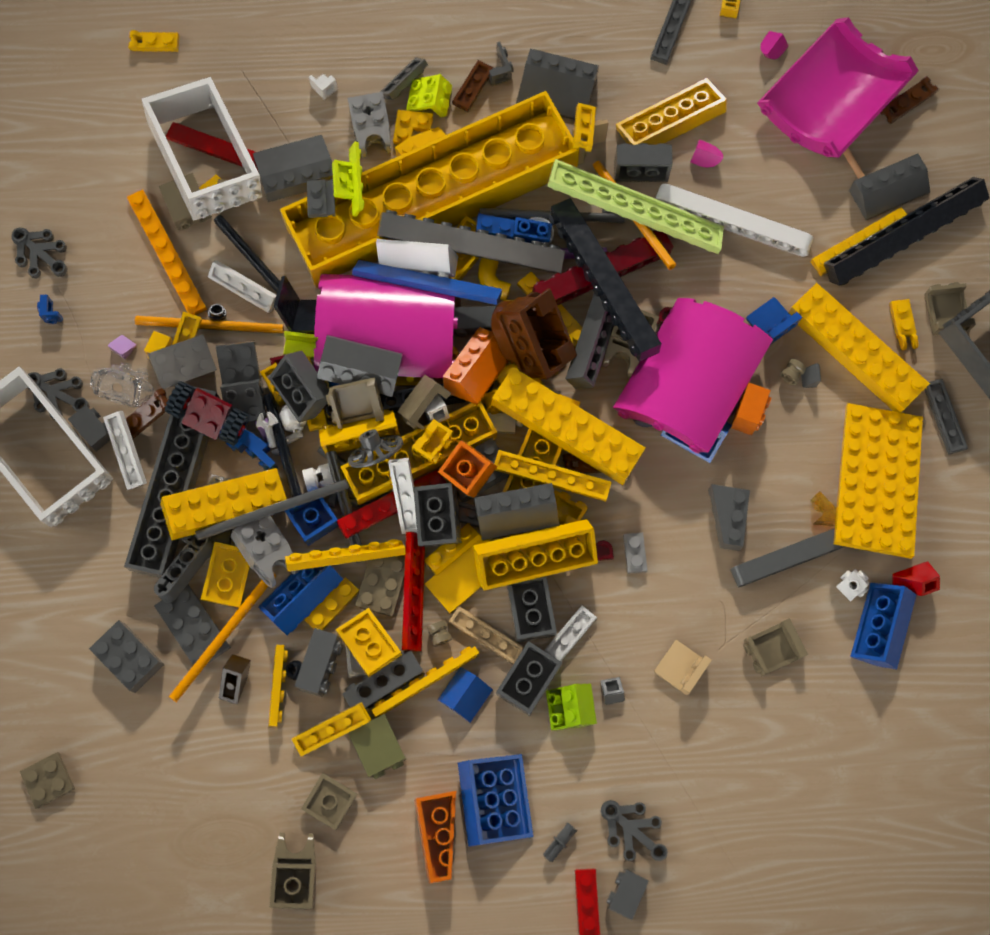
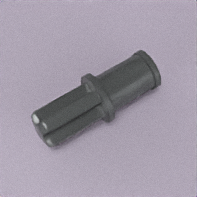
[543,822,577,862]

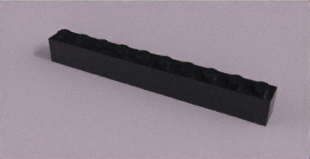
[824,177,990,286]
[549,198,662,362]

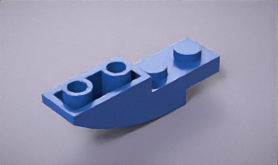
[475,214,552,243]
[219,429,278,471]

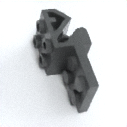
[216,340,266,421]

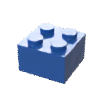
[285,497,339,546]

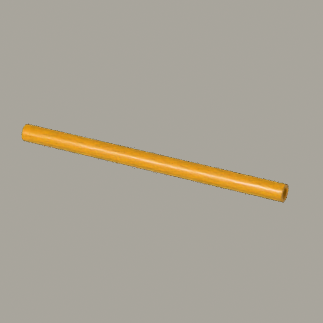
[593,161,676,270]
[135,316,284,334]
[169,572,277,703]

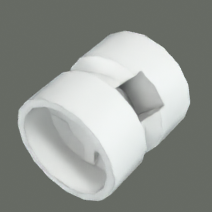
[302,463,334,492]

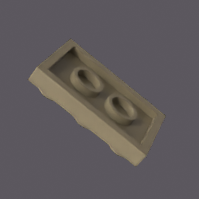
[355,556,405,617]

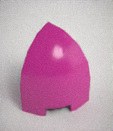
[760,31,789,60]
[690,139,723,168]

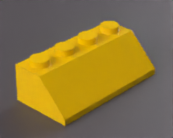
[319,410,401,457]

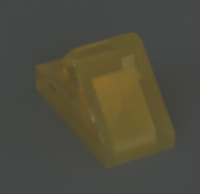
[810,491,837,526]

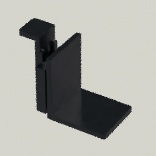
[274,276,317,334]

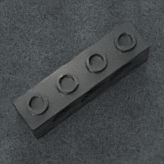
[342,651,424,710]

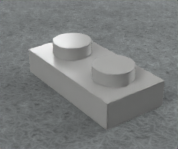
[623,533,648,574]

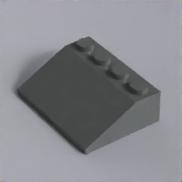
[516,48,599,120]
[253,134,333,202]

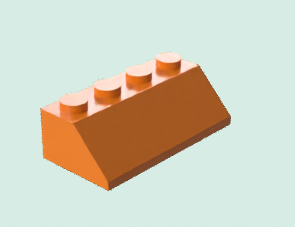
[443,327,508,405]

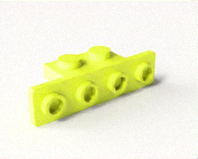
[332,141,364,217]

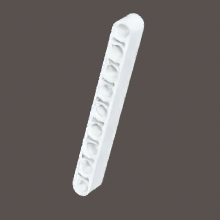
[655,184,814,257]

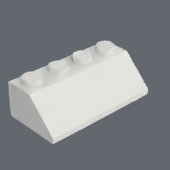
[376,239,458,278]

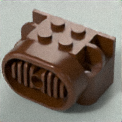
[491,289,577,380]

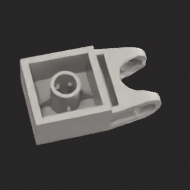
[348,92,391,158]
[230,516,299,588]

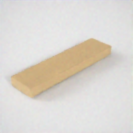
[448,606,524,664]

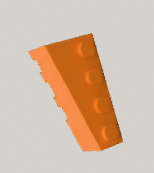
[414,790,457,883]

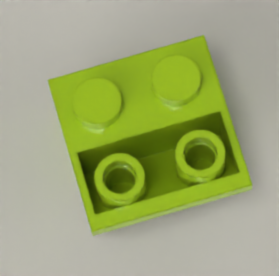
[546,684,597,731]

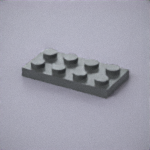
[154,584,231,665]

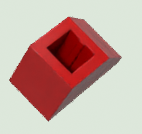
[892,561,940,596]

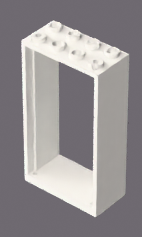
[142,77,263,221]
[0,366,113,527]

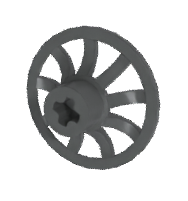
[348,429,403,468]

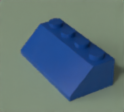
[258,565,343,635]
[850,583,917,670]

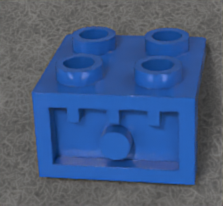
[746,297,802,345]

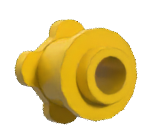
[481,389,500,414]

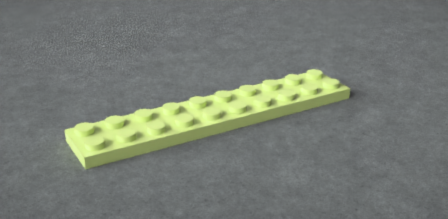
[547,159,724,254]

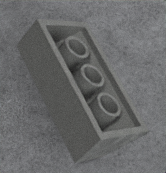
[849,153,930,220]
[317,335,402,397]
[474,483,559,541]

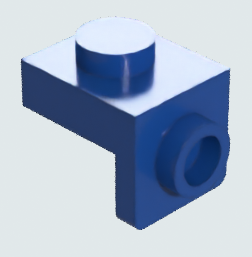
[37,294,63,324]

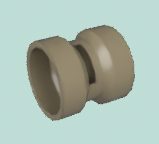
[780,359,806,385]
[427,620,452,646]

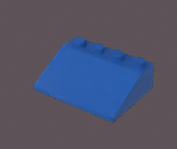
[458,754,534,846]

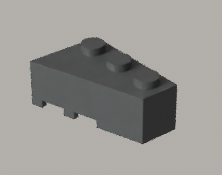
[708,484,750,551]

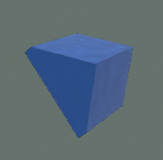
[438,667,493,723]

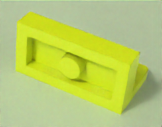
[283,331,318,360]

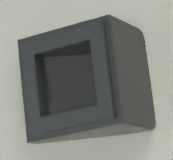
[801,363,821,388]
[600,677,625,705]

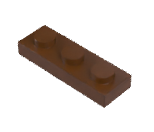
[452,60,494,112]

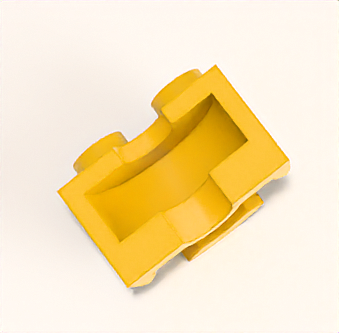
[412,419,453,464]
[554,490,588,525]

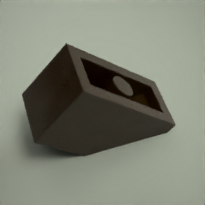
[219,654,251,704]

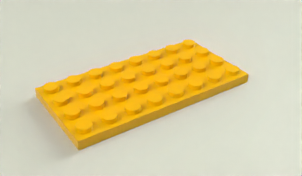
[833,403,923,559]

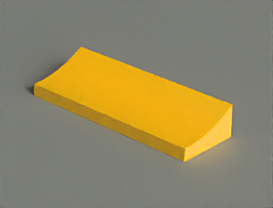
[616,78,726,145]

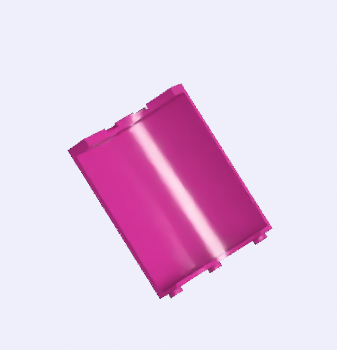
[757,17,919,158]
[314,274,458,378]
[613,298,773,453]

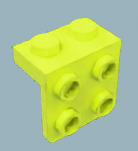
[406,74,452,117]

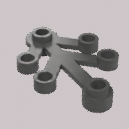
[12,228,68,278]
[27,368,90,421]
[601,800,668,861]

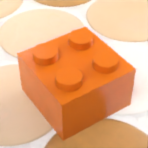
[731,383,772,436]
[438,440,498,498]

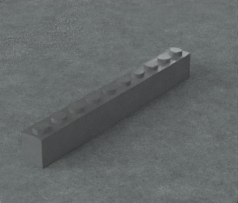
[377,210,565,273]

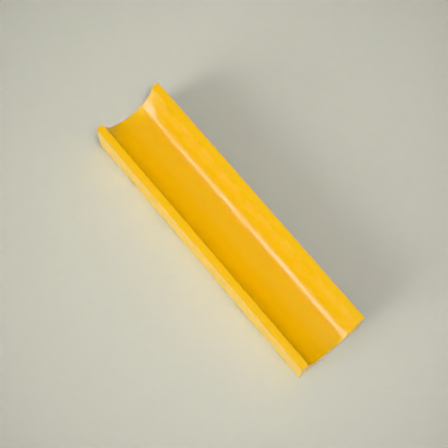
[280,91,580,289]

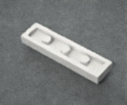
[208,260,276,313]
[103,411,147,490]
[388,458,417,534]

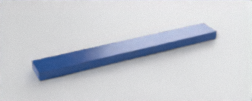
[352,260,502,305]

